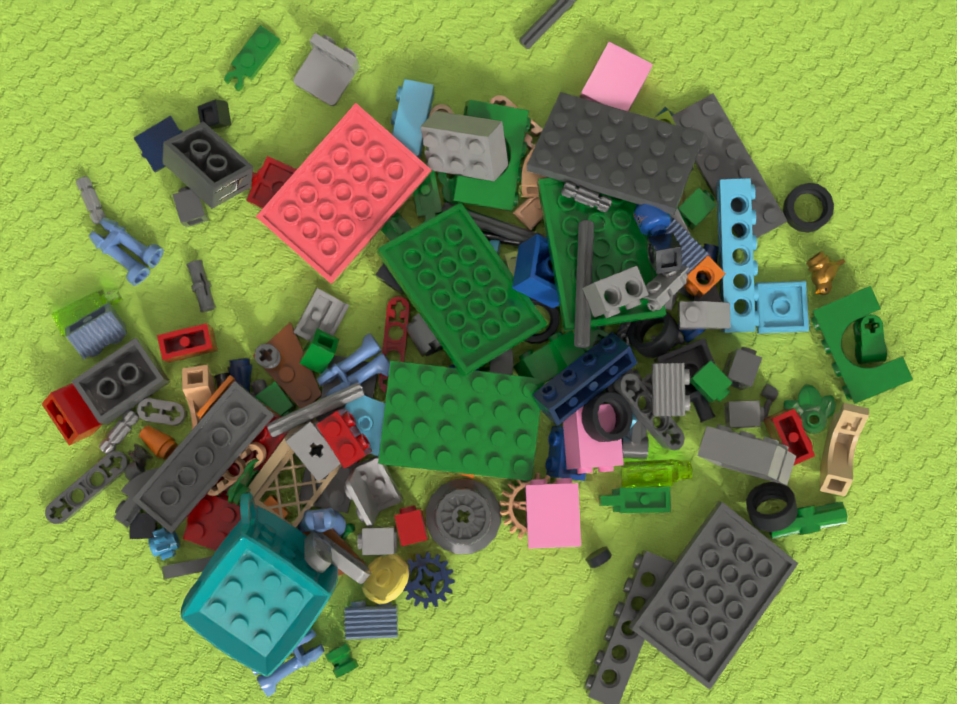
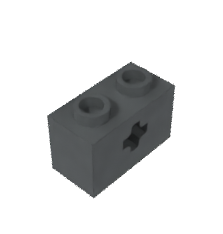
[722,347,762,390]

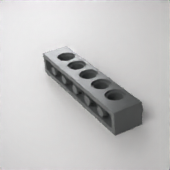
[584,550,674,704]

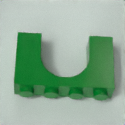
[450,100,531,211]
[811,286,913,404]

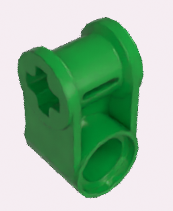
[853,314,887,364]

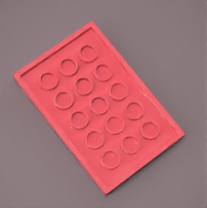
[256,103,432,284]

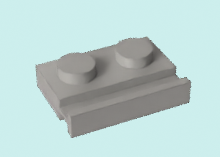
[293,288,349,341]

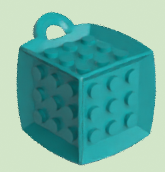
[181,492,338,677]

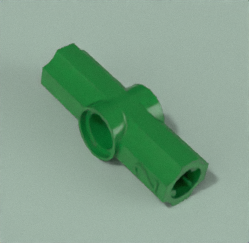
[768,502,848,539]

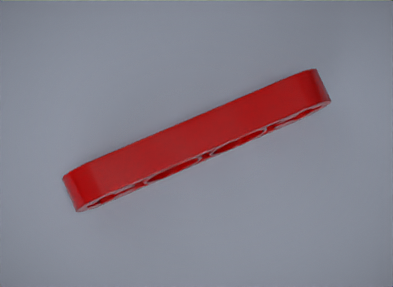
[379,296,410,393]

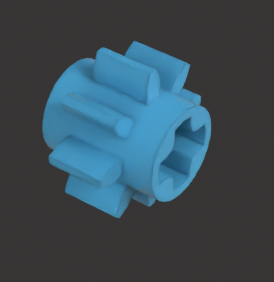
[148,528,180,560]

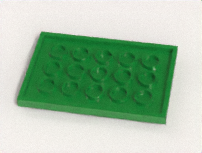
[536,178,666,331]
[377,202,547,377]
[378,360,544,481]

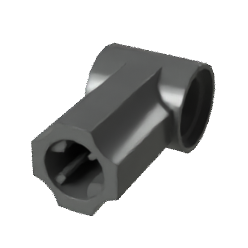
[621,409,649,460]

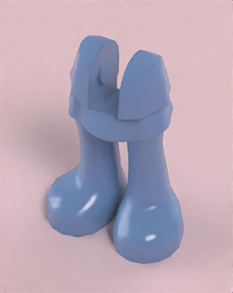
[89,218,164,286]
[317,333,390,396]
[298,508,346,536]
[251,629,325,697]

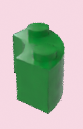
[513,330,585,384]

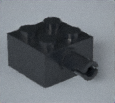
[653,338,716,423]

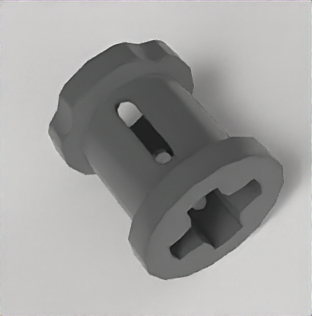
[255,344,281,369]

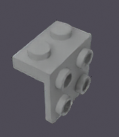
[293,33,360,106]
[344,456,403,527]

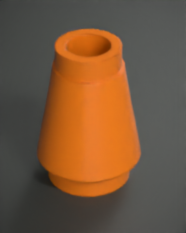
[139,425,178,460]

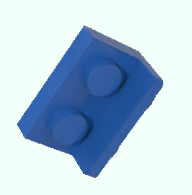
[545,426,586,481]

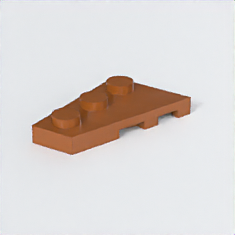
[253,322,322,409]

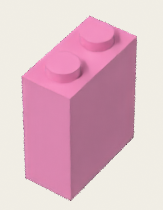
[580,42,653,112]
[563,404,624,474]
[525,478,581,549]

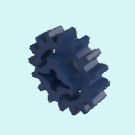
[403,552,455,609]

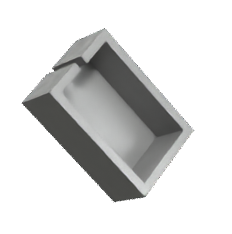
[421,111,508,181]
[697,425,796,485]

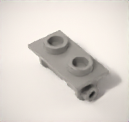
[643,265,689,311]

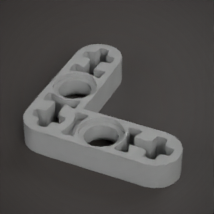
[304,531,371,584]

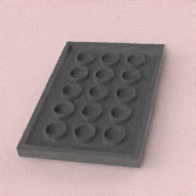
[527,92,704,215]
[629,501,799,690]

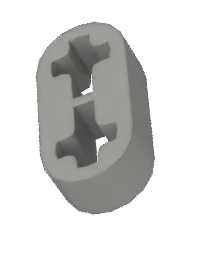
[137,398,187,426]

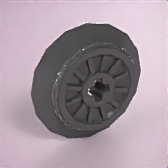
[426,479,501,554]

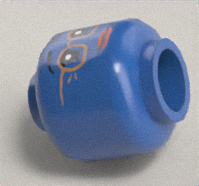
[633,204,671,236]

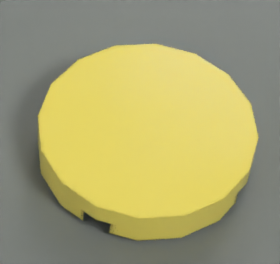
[362,554,409,604]

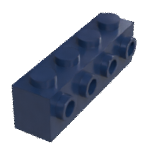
[532,332,637,426]

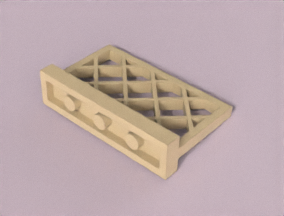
[248,419,342,528]

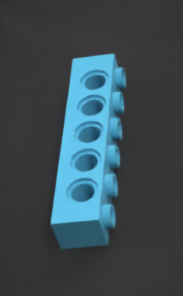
[716,178,759,333]

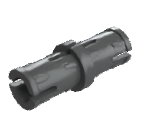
[187,260,216,312]

